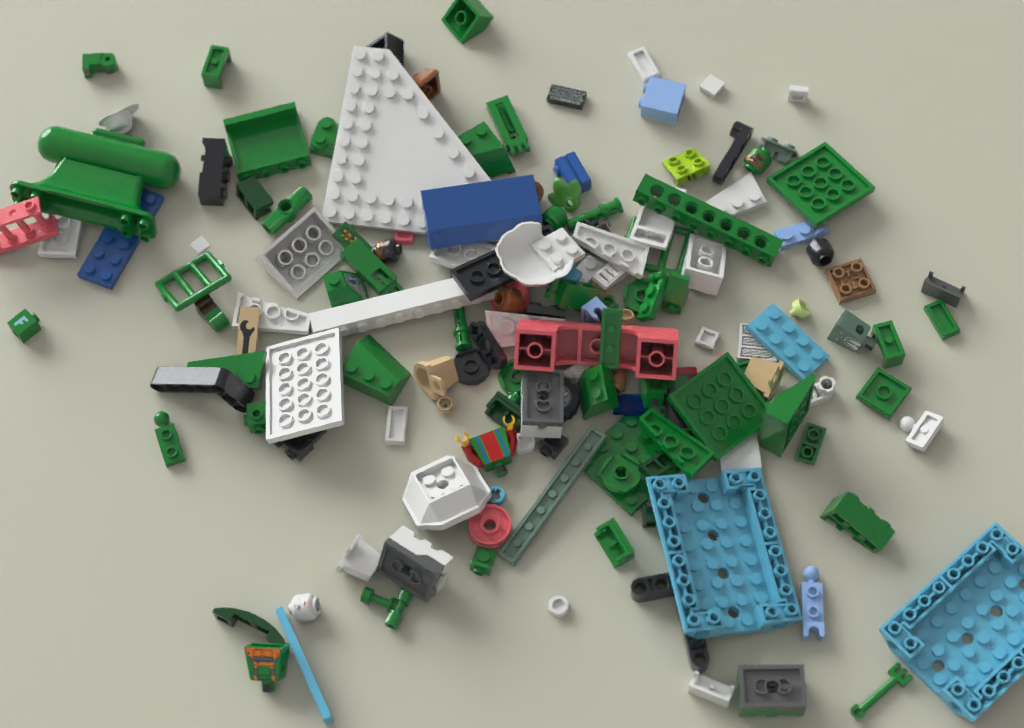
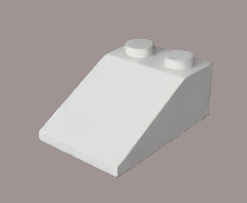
[681,233,727,296]

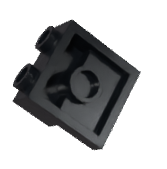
[273,429,327,462]

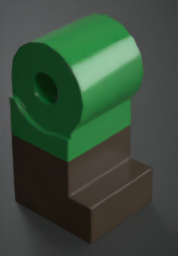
[194,294,230,333]

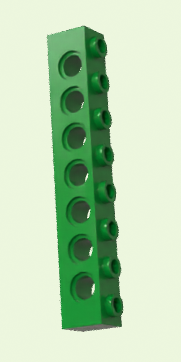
[633,174,784,267]

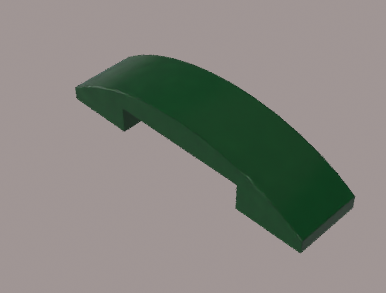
[212,608,286,644]

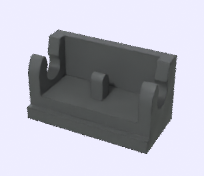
[921,271,966,308]

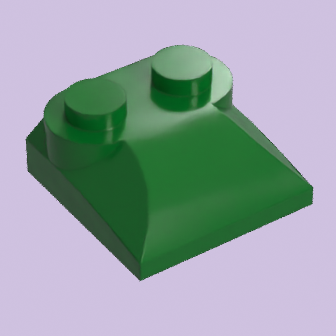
[309,117,339,159]

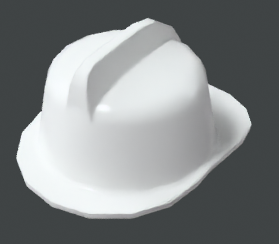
[98,104,139,134]

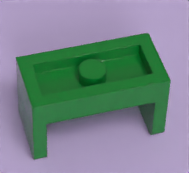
[201,45,232,89]
[870,320,905,369]

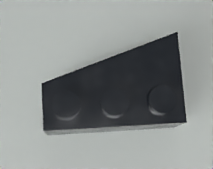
[198,138,233,206]

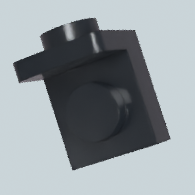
[538,434,569,460]

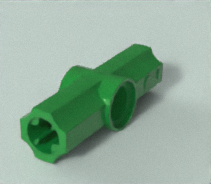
[261,186,313,235]

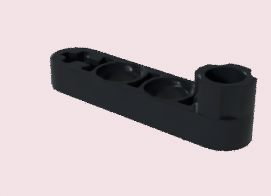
[712,121,754,185]

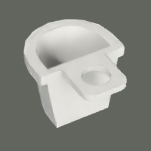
[336,534,381,582]

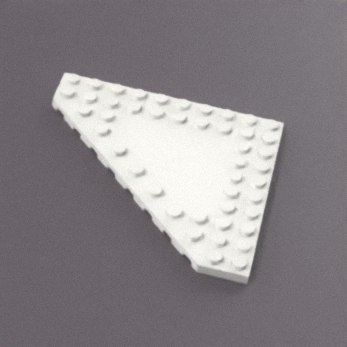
[322,46,500,243]

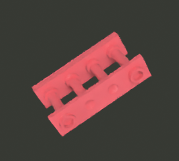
[0,196,60,255]

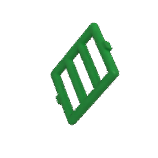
[624,217,694,274]
[155,251,232,312]

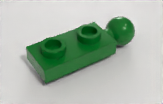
[154,411,186,467]

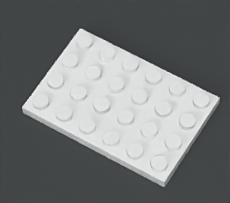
[266,328,345,444]

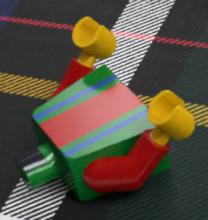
[455,415,518,477]

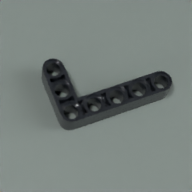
[150,367,255,413]
[631,572,710,673]

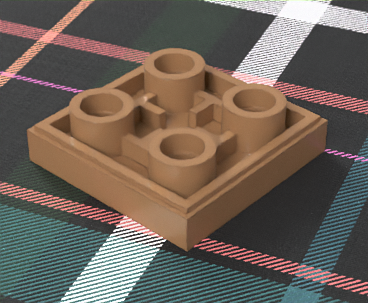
[825,258,876,305]

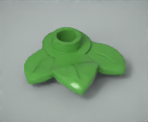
[547,178,581,212]

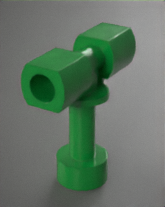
[360,587,414,630]

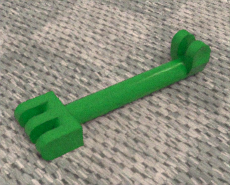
[850,662,914,720]

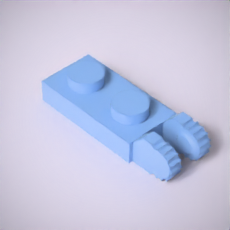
[774,221,830,250]

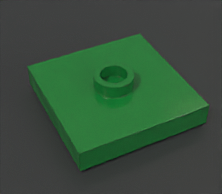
[856,367,912,420]

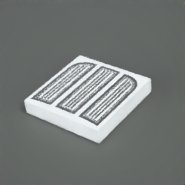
[737,323,777,362]

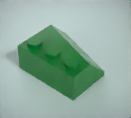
[457,122,516,178]
[343,334,411,406]

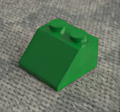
[441,0,494,44]
[577,364,619,420]

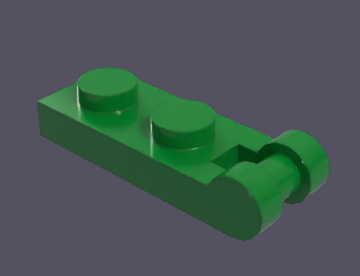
[637,270,670,322]

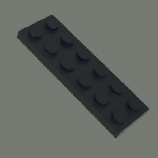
[450,224,555,302]

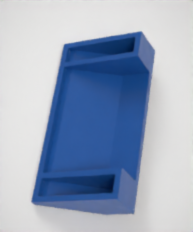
[420,174,543,250]

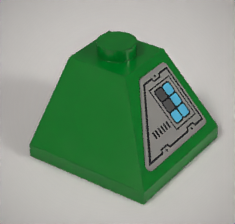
[322,270,369,308]

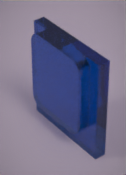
[613,394,651,416]

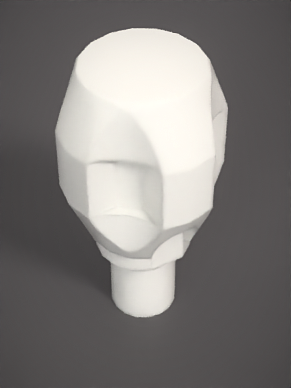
[564,365,590,381]

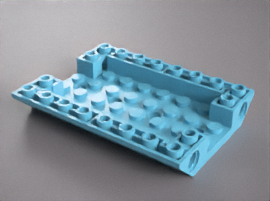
[646,468,803,639]
[879,522,1024,722]

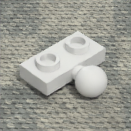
[899,411,945,452]

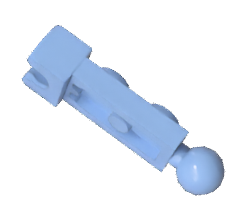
[801,566,825,642]

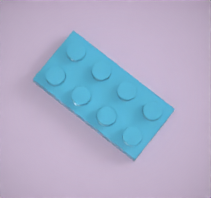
[746,303,830,381]

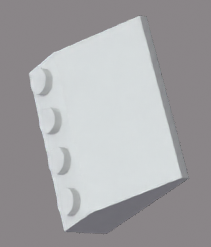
[255,207,345,299]

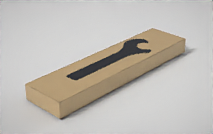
[236,307,261,355]

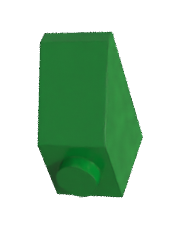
[662,271,690,315]

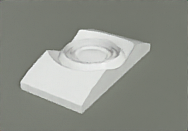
[629,186,687,251]

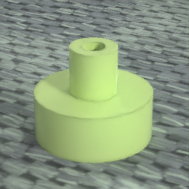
[789,298,810,319]

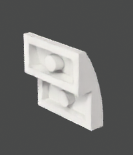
[719,432,762,473]

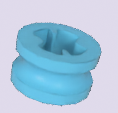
[489,486,506,506]

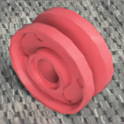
[469,504,511,550]

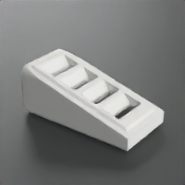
[591,262,629,290]

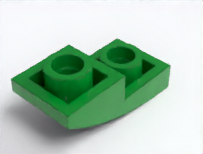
[795,422,827,466]

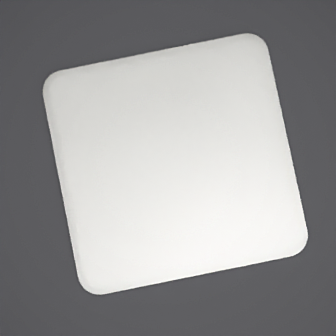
[190,236,210,253]

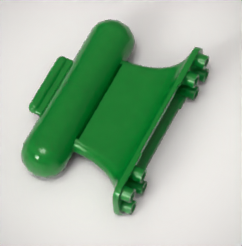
[10,126,181,242]

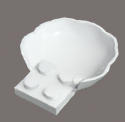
[495,221,585,287]

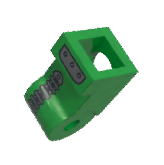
[82,53,118,78]

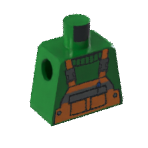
[244,642,290,693]

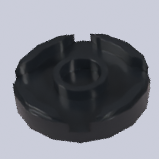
[454,348,491,386]

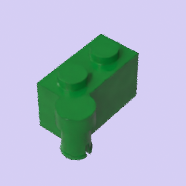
[544,278,600,313]

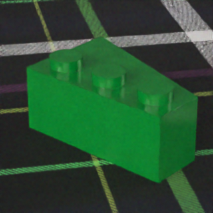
[820,491,895,553]

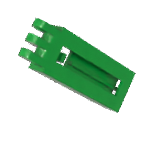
[486,95,530,157]
[340,238,404,296]

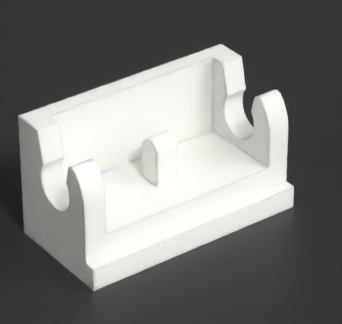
[688,671,735,708]

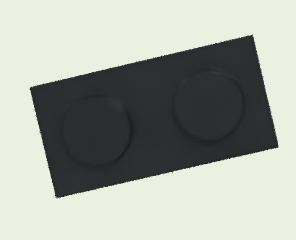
[524,302,566,319]

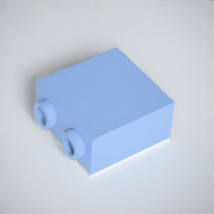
[638,76,686,125]

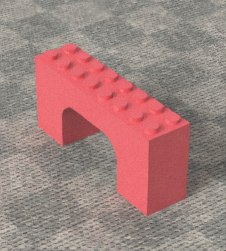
[514,318,678,380]

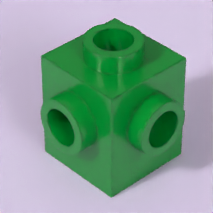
[244,401,266,434]

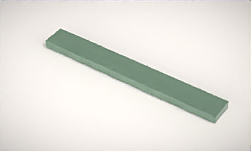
[497,426,608,567]

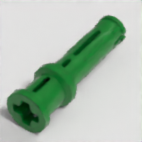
[566,197,624,232]
[453,306,473,352]

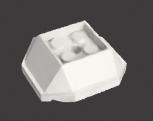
[402,456,492,531]

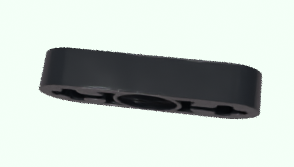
[468,321,508,370]

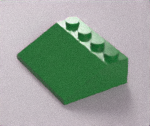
[758,374,817,458]

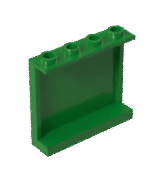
[223,101,312,182]

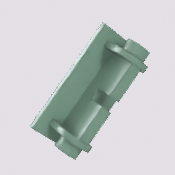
[759,136,798,165]

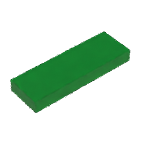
[599,308,623,369]

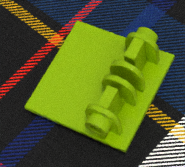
[662,148,711,186]

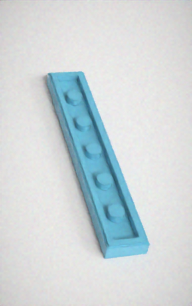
[275,606,334,725]

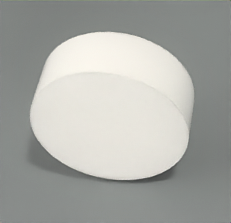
[548,595,569,618]

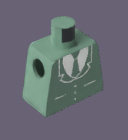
[827,309,877,352]

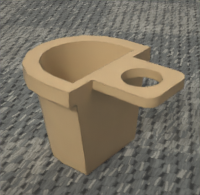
[413,355,459,400]
[744,357,785,401]

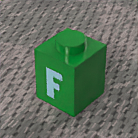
[7,309,42,344]

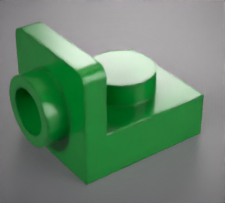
[469,546,497,576]

